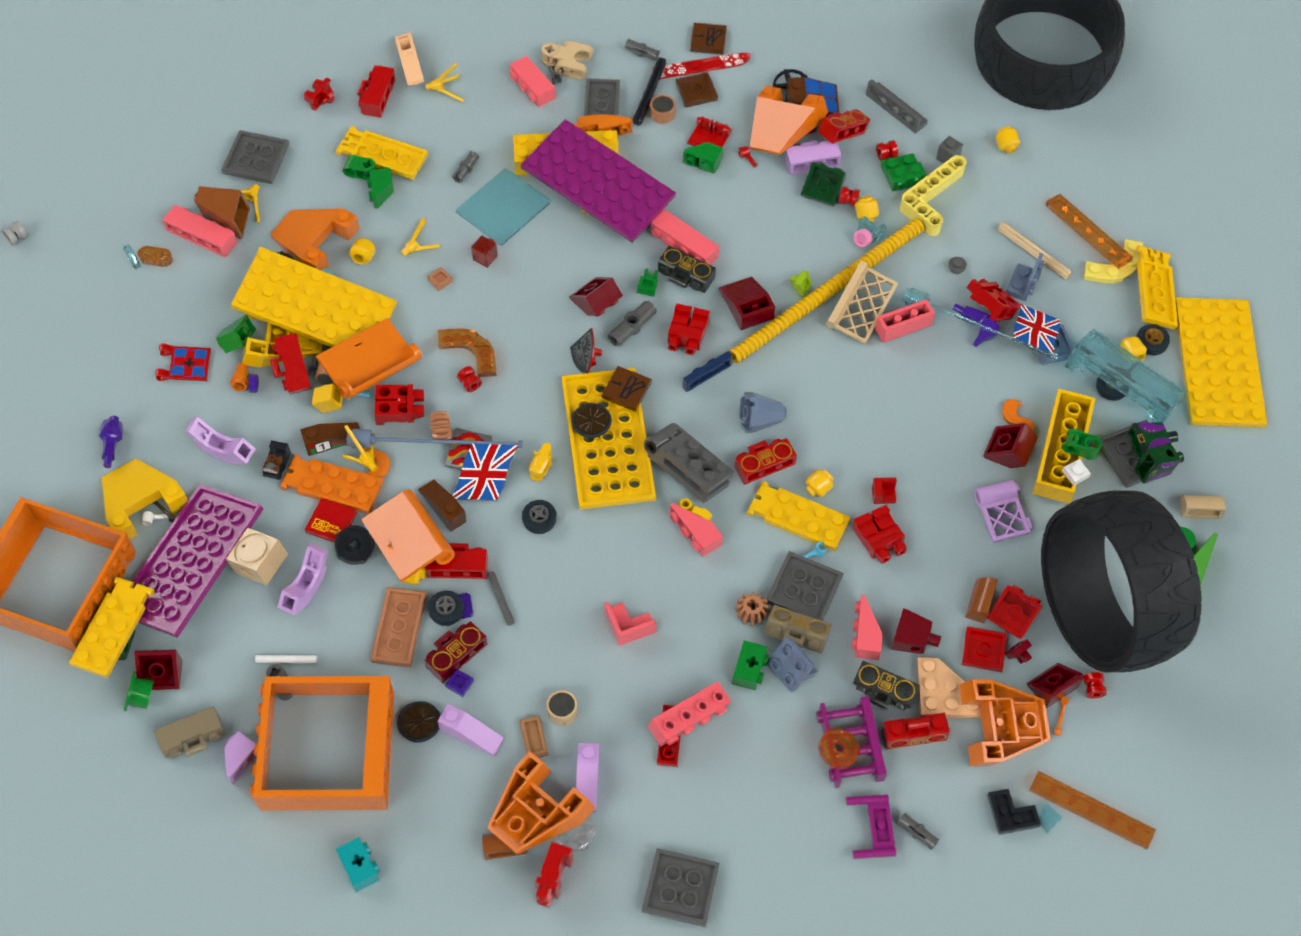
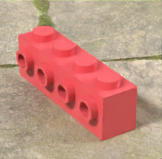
[647,681,732,746]

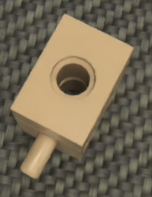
[226,528,288,586]

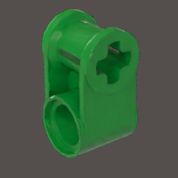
[342,154,376,181]
[1062,429,1102,460]

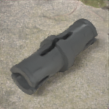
[625,39,660,61]
[452,151,479,183]
[897,813,940,850]

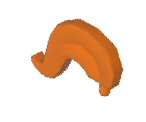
[1002,399,1035,431]
[363,448,391,478]

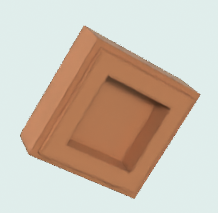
[427,267,453,291]

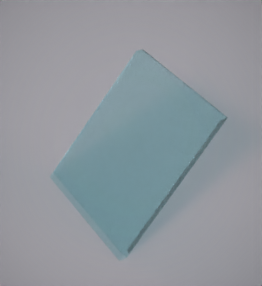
[456,168,551,246]

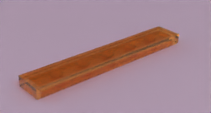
[1046,194,1133,269]
[1029,771,1156,850]

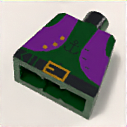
[1128,422,1178,461]
[1134,445,1184,484]

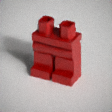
[967,279,1021,321]
[667,303,710,356]
[375,384,424,425]
[852,505,907,564]
[535,842,574,908]

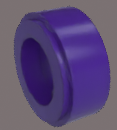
[249,374,259,393]

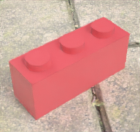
[509,55,556,107]
[875,299,935,343]

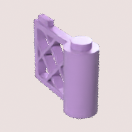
[974,480,1033,543]

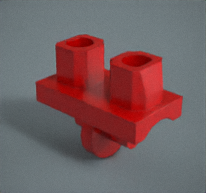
[303,77,334,111]

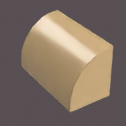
[1179,495,1226,519]

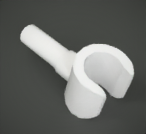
[142,511,169,526]

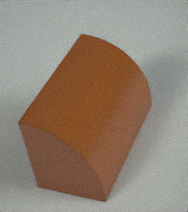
[965,577,998,623]
[482,833,528,860]

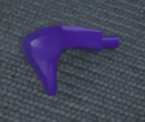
[952,304,1000,347]
[99,415,123,468]

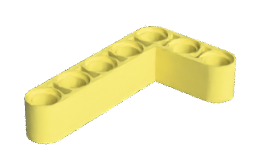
[900,155,967,236]

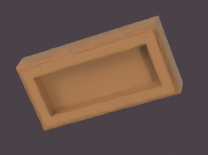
[519,715,549,758]

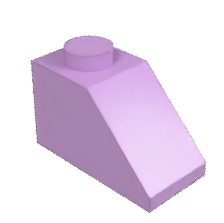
[224,731,257,785]

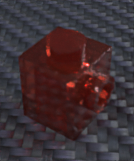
[471,235,498,268]

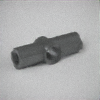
[608,301,657,346]

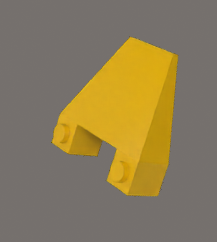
[242,315,323,368]
[102,458,188,539]

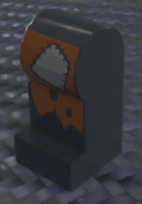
[263,440,291,480]

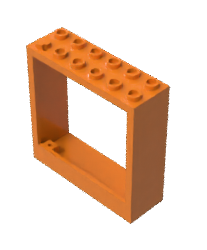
[0,497,136,651]
[250,676,395,811]

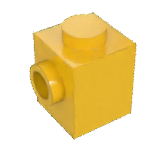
[312,384,343,413]

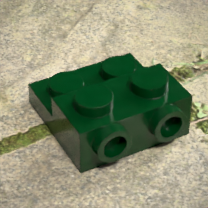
[801,162,846,207]

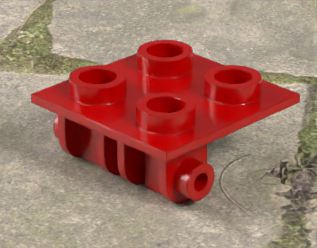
[687,116,732,147]

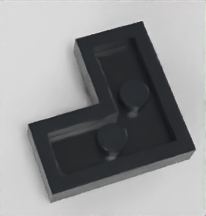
[987,789,1041,835]

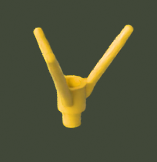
[425,63,464,102]
[241,184,260,223]
[400,218,440,257]
[342,425,378,472]

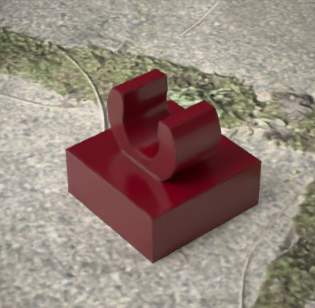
[1005,639,1032,664]

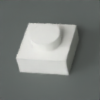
[1062,459,1091,486]

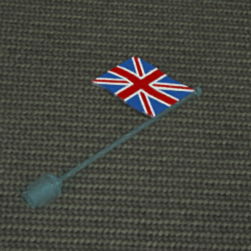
[902,288,1060,361]

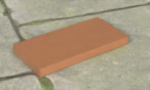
[370,587,427,668]

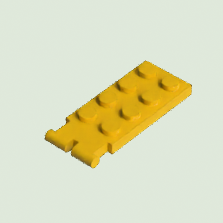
[335,126,428,180]
[1136,245,1178,330]
[746,481,851,552]
[69,577,154,679]

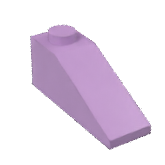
[438,704,504,756]
[576,743,600,813]

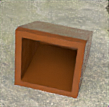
[194,186,250,239]

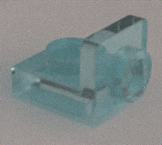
[858,216,887,244]

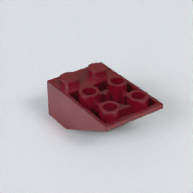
[719,276,776,331]

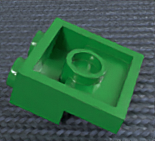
[880,153,926,191]

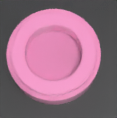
[853,229,872,247]

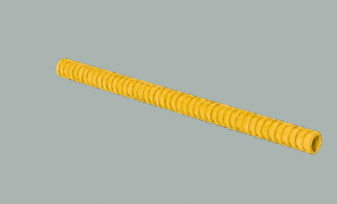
[729,219,924,364]

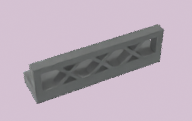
[866,79,928,134]

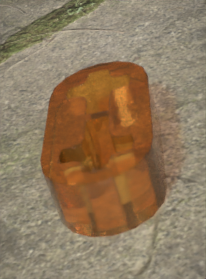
[138,246,173,267]

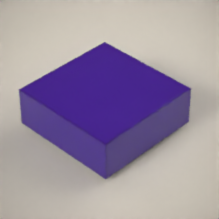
[445,669,474,697]

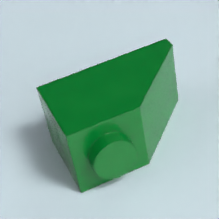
[216,314,256,353]

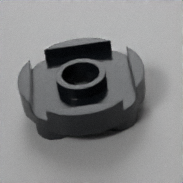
[334,525,375,565]

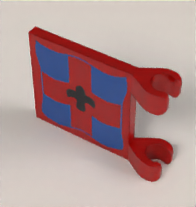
[155,343,211,381]

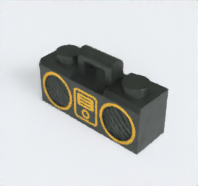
[658,246,716,293]
[853,660,920,710]

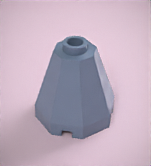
[739,392,787,433]

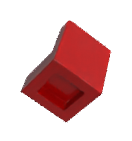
[871,477,897,504]

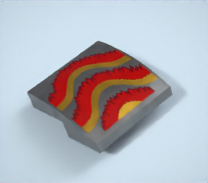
[445,428,492,470]

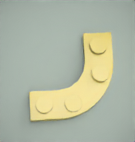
[1083,239,1143,284]

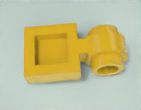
[678,498,712,522]

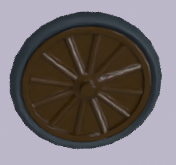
[571,403,612,438]
[397,701,441,742]

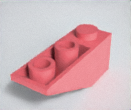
[669,503,723,557]
[852,594,883,660]

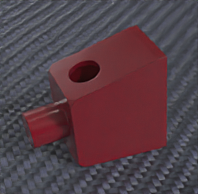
[891,608,942,654]

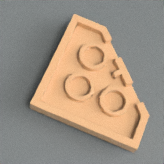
[917,657,981,718]

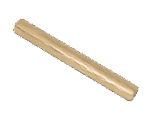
[998,222,1072,279]

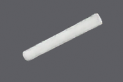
[255,655,318,664]

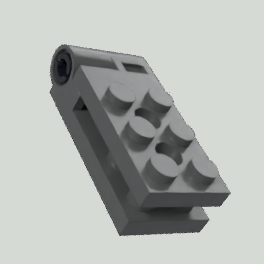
[644,423,734,503]

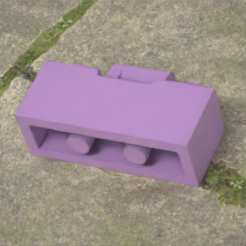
[785,140,842,175]

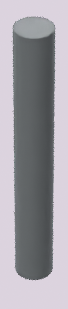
[487,571,515,626]

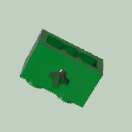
[732,640,770,691]

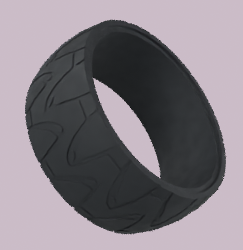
[974,0,1125,110]
[1041,490,1202,673]

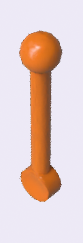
[1054,697,1069,736]

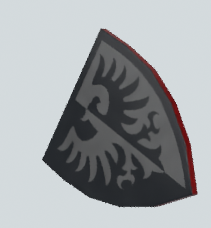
[570,328,603,374]

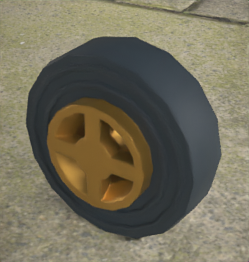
[1136,324,1170,356]

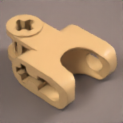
[542,41,594,80]

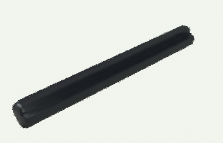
[633,57,666,126]

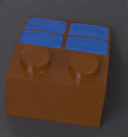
[786,77,839,116]

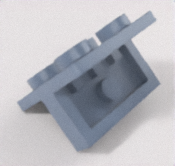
[767,636,818,692]

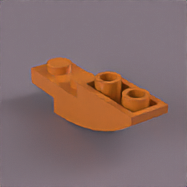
[573,115,632,136]

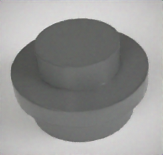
[948,257,967,274]

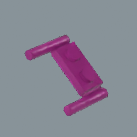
[846,794,896,859]

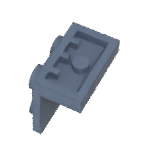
[1006,253,1045,301]

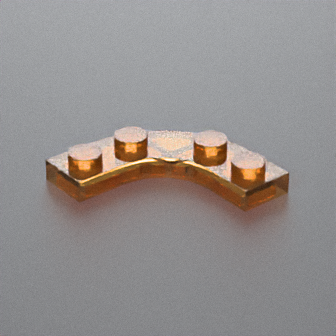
[438,328,497,377]

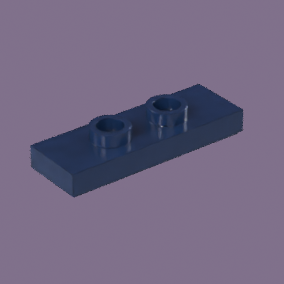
[683,351,732,392]

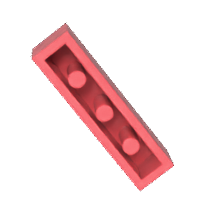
[163,205,237,258]
[651,209,719,265]

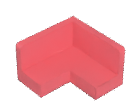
[604,601,656,646]

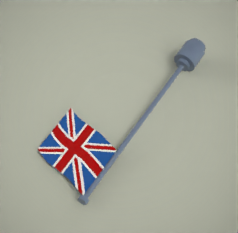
[347,429,522,501]

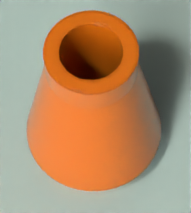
[230,363,249,391]

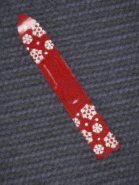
[652,53,751,79]

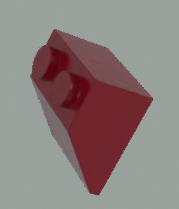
[569,277,623,317]
[983,423,1038,468]

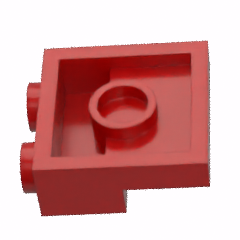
[986,585,1043,640]

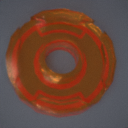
[818,728,860,770]

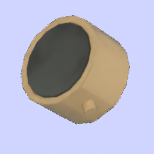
[546,690,578,726]

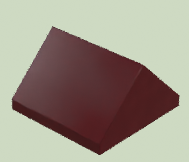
[134,649,183,690]
[1027,663,1084,709]

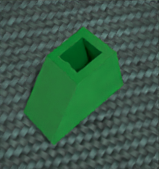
[683,142,723,174]
[367,168,394,209]

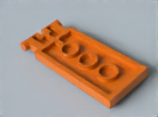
[279,454,384,514]

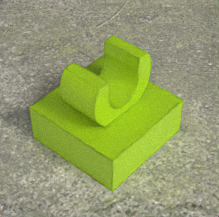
[789,271,812,297]

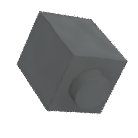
[936,136,963,164]

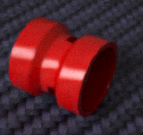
[876,140,898,161]
[839,186,860,207]
[457,366,482,393]
[1083,672,1107,699]

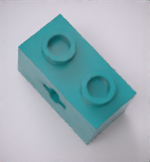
[336,837,380,892]

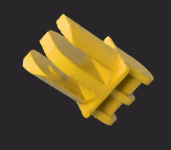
[528,443,552,482]

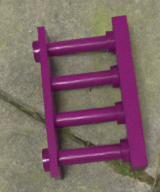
[816,696,887,788]

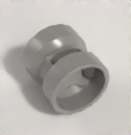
[2,221,28,245]

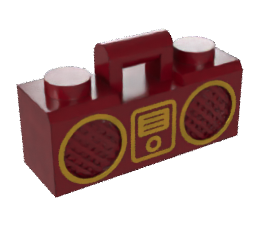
[425,621,488,684]

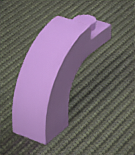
[185,416,256,465]
[277,543,329,616]

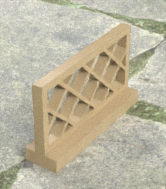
[825,261,898,345]

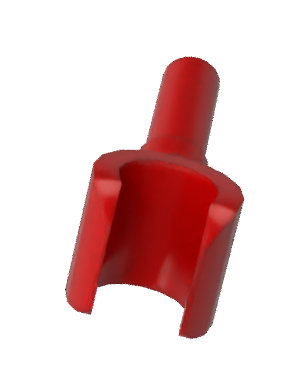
[738,146,757,168]

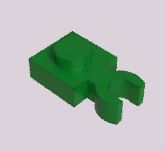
[637,268,658,297]

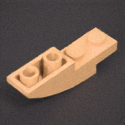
[395,32,424,86]

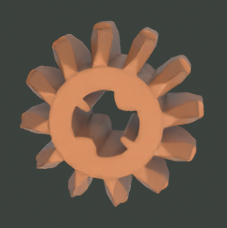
[430,411,452,440]
[735,591,770,626]

